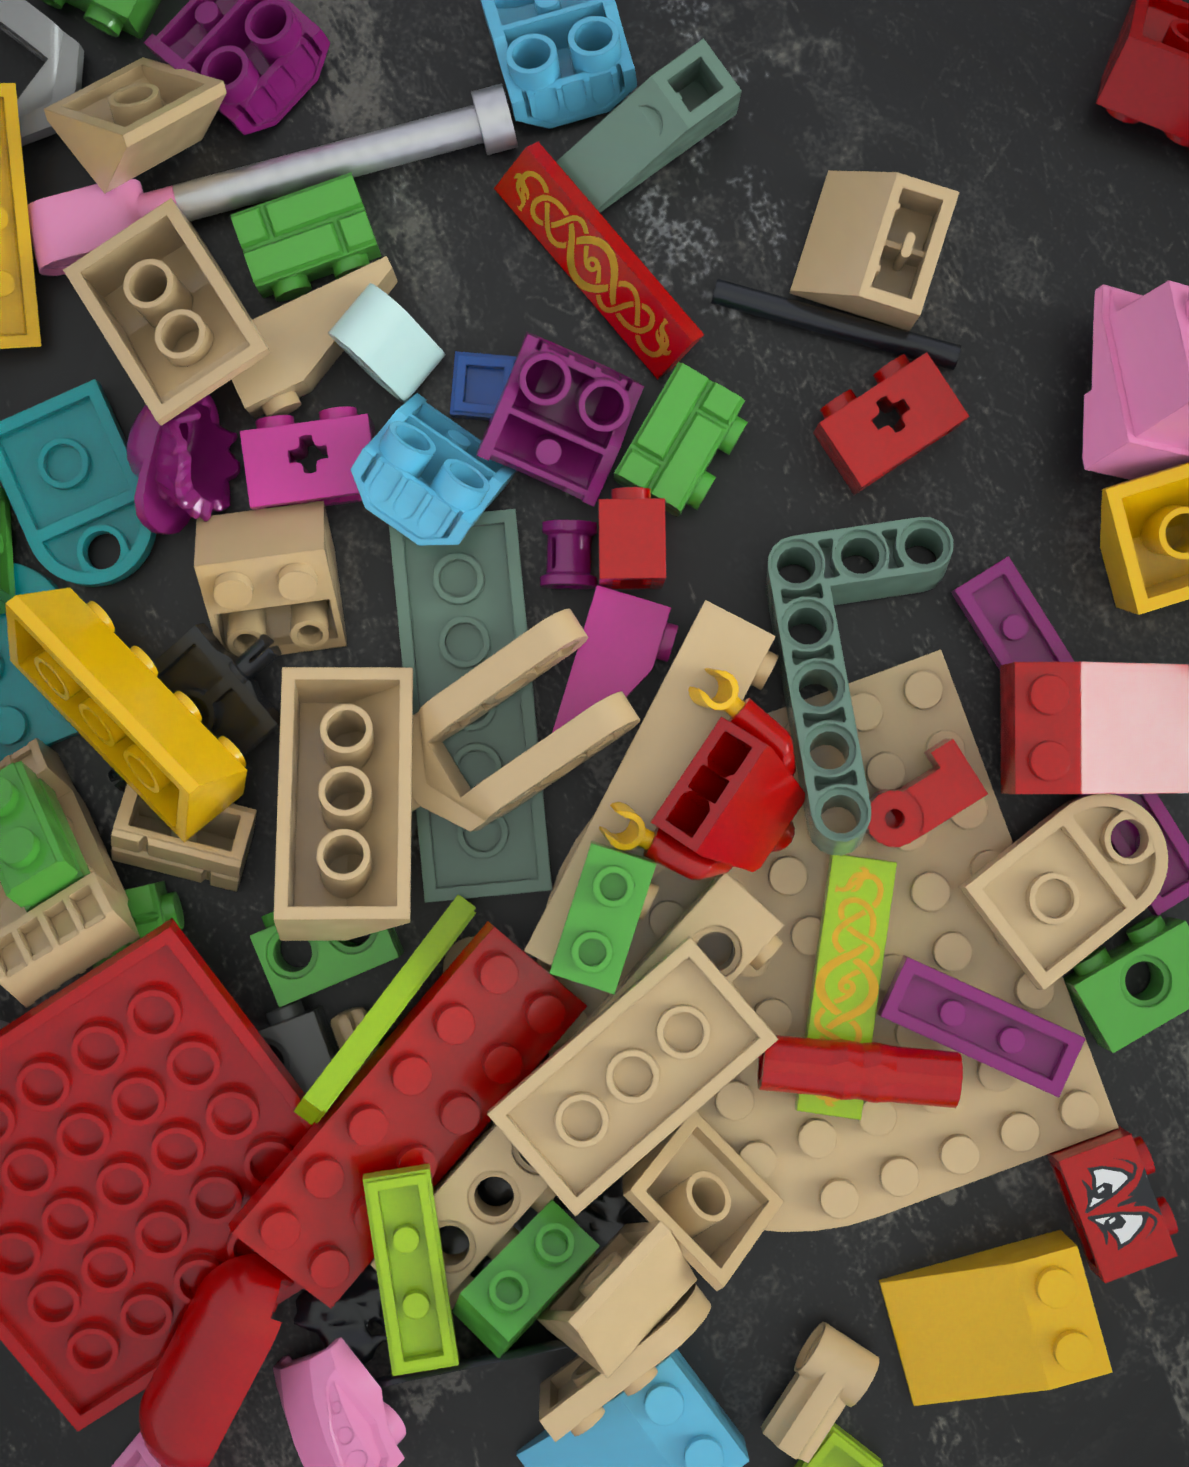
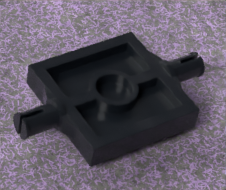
[108,623,282,792]

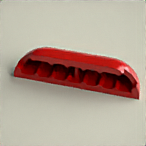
[139,1253,294,1467]

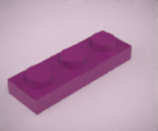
[877,955,1086,1098]

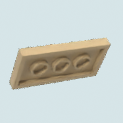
[487,936,779,1216]

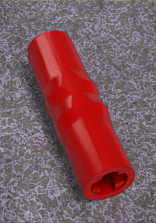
[757,1035,963,1108]

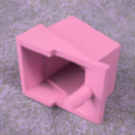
[1082,280,1189,480]

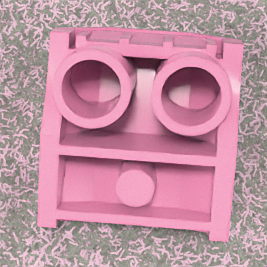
[273,1337,406,1467]

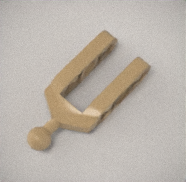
[412,609,640,832]

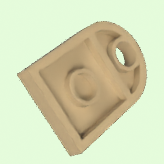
[959,794,1168,990]
[539,1283,711,1442]

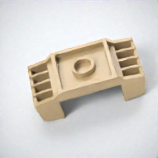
[0,738,140,1008]

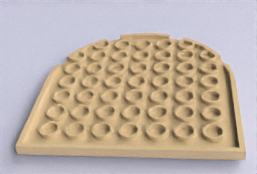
[537,650,1119,1232]

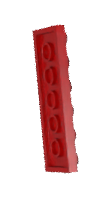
[228,921,587,1309]

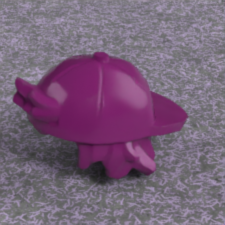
[127,395,241,535]

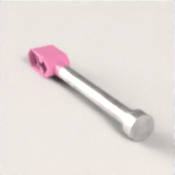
[28,83,518,276]

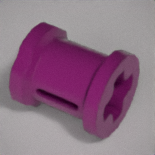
[540,520,597,590]

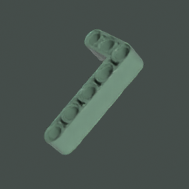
[765,517,954,856]

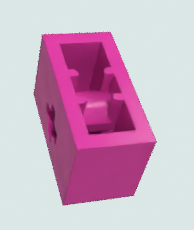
[240,406,376,510]

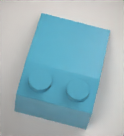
[516,1349,749,1467]

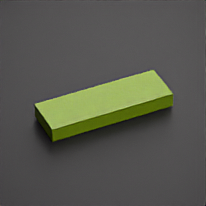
[363,1163,459,1376]

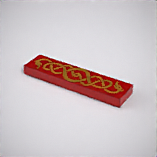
[494,141,704,379]

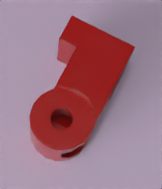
[866,738,988,847]

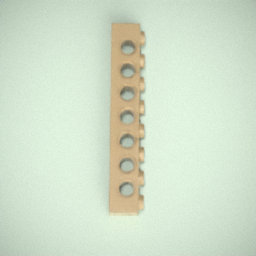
[371,873,784,1309]

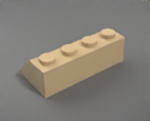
[274,667,413,941]

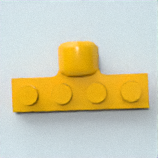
[0,83,41,349]

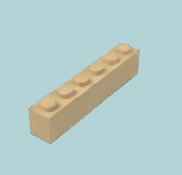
[524,600,779,965]

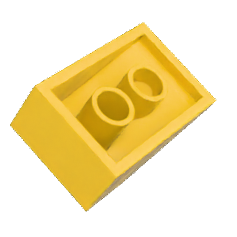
[878,1230,1113,1406]

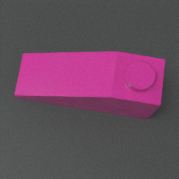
[552,585,679,733]

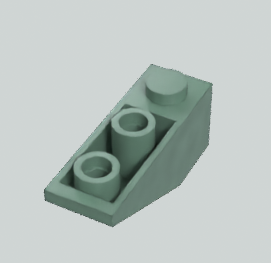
[556,38,742,212]

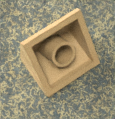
[44,57,227,194]
[622,1111,784,1291]
[537,1221,697,1378]

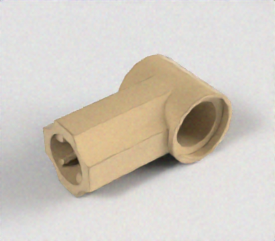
[761,1322,880,1463]

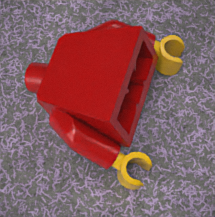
[599,668,806,880]

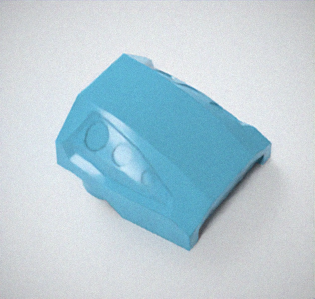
[480,0,637,129]
[350,393,517,546]

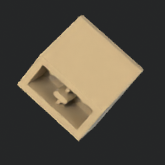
[789,170,959,331]
[194,501,347,658]

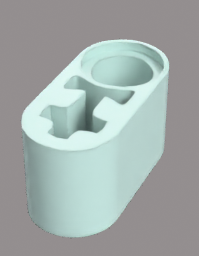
[328,283,446,403]

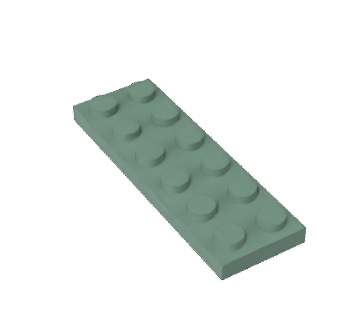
[389,509,553,903]

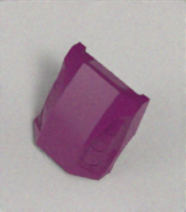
[144,0,330,135]
[476,332,645,507]

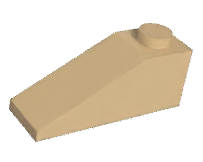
[231,256,398,418]

